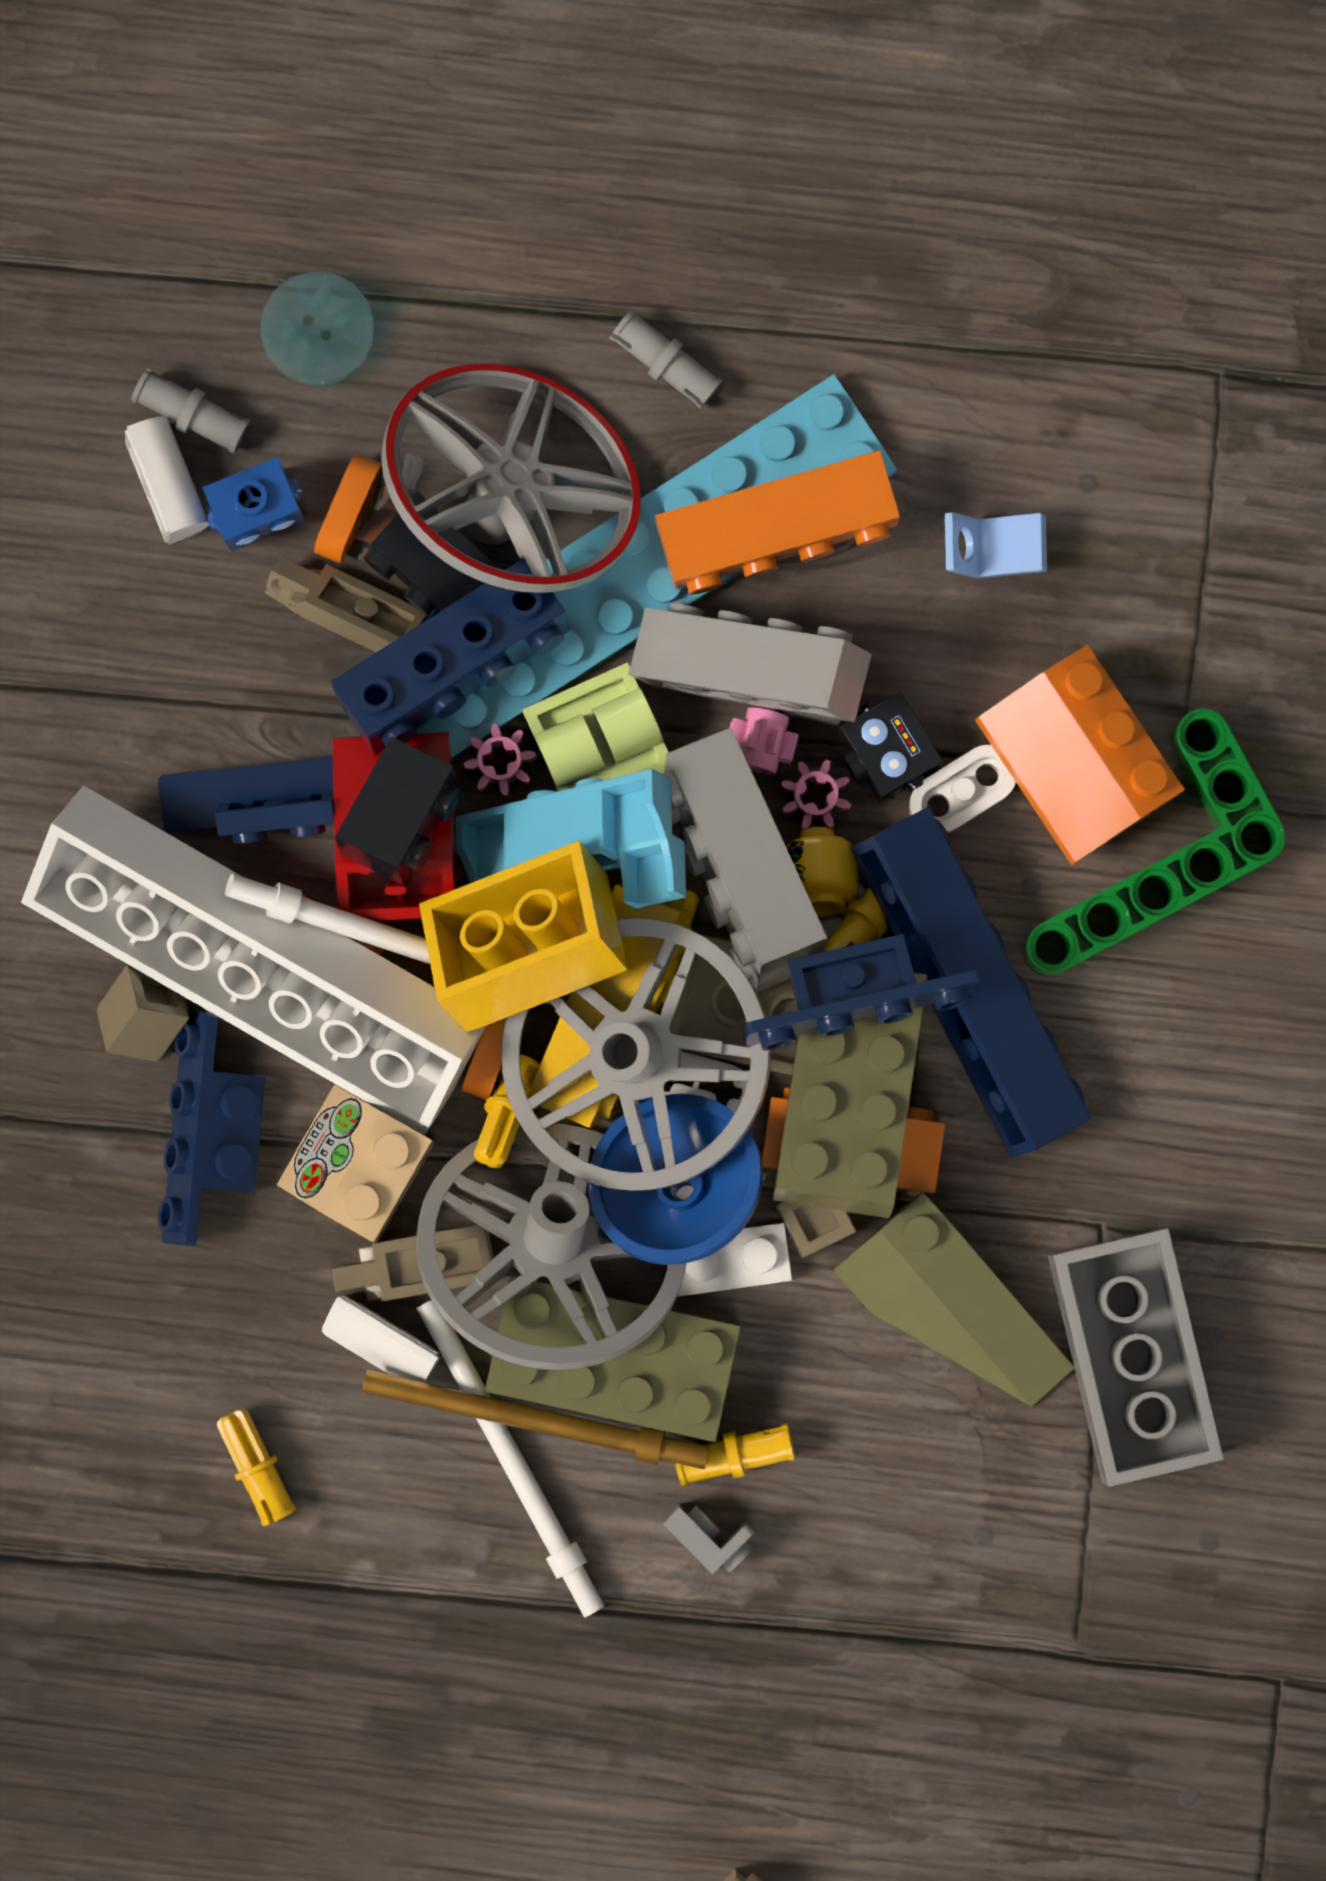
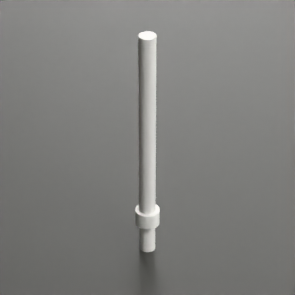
[225,874,550,1004]
[416,1300,605,1618]

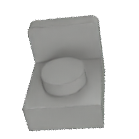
[663,1504,754,1575]

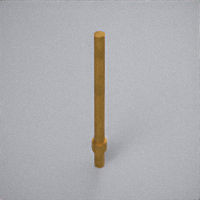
[362,1370,710,1470]

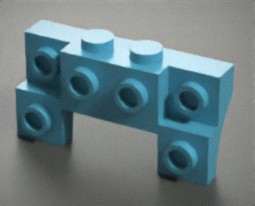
[456,769,686,908]

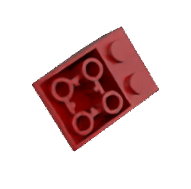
[333,732,459,921]

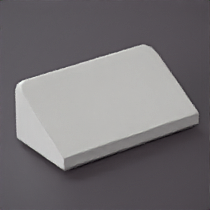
[322,1295,441,1383]

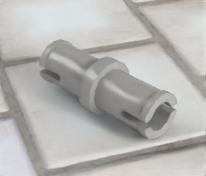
[609,309,722,409]
[131,368,251,454]

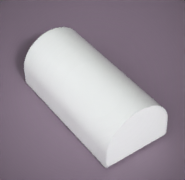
[125,416,209,545]

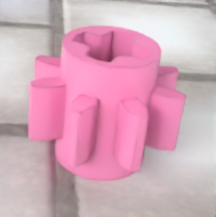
[730,707,799,775]
[464,724,537,798]
[781,760,851,831]

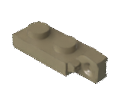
[265,556,428,652]
[331,1225,493,1301]

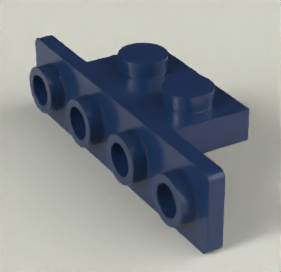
[158,755,334,843]
[743,934,982,1051]
[158,1012,266,1246]

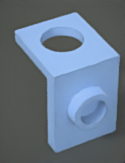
[945,512,1047,579]

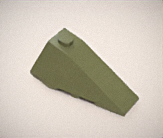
[833,1192,1075,1407]

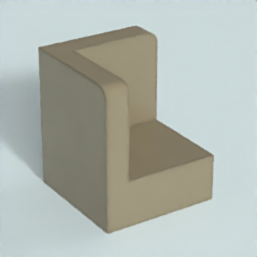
[97,964,189,1061]
[775,1202,856,1258]

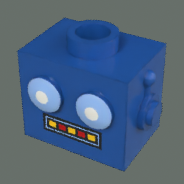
[202,457,305,551]

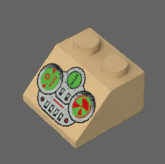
[277,1084,435,1243]

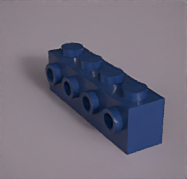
[330,558,570,755]

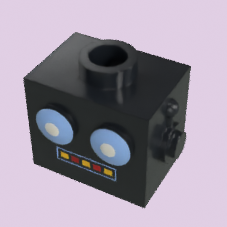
[839,691,942,802]

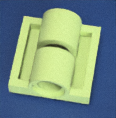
[522,662,669,791]

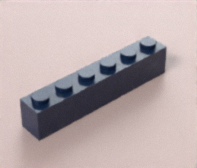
[850,807,1091,1158]

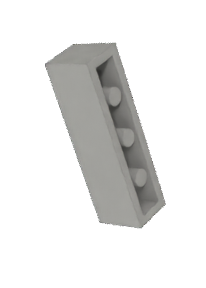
[628,603,872,722]

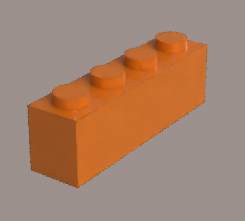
[655,450,900,595]

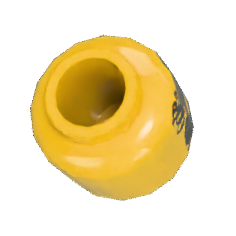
[786,827,859,918]

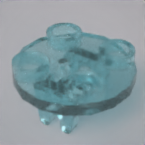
[260,271,376,389]

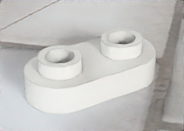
[909,745,1016,833]

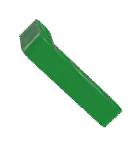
[1023,708,1285,977]

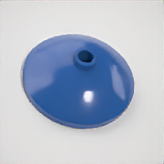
[588,1094,763,1265]

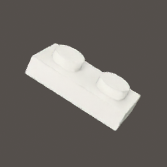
[677,1223,792,1297]

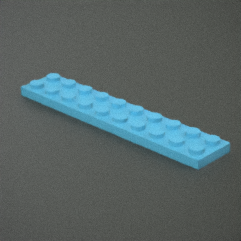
[417,374,897,761]

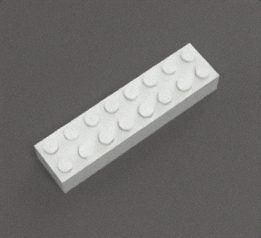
[21,785,486,1135]

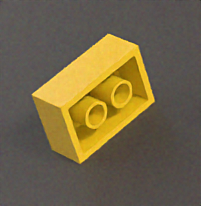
[419,840,628,1033]

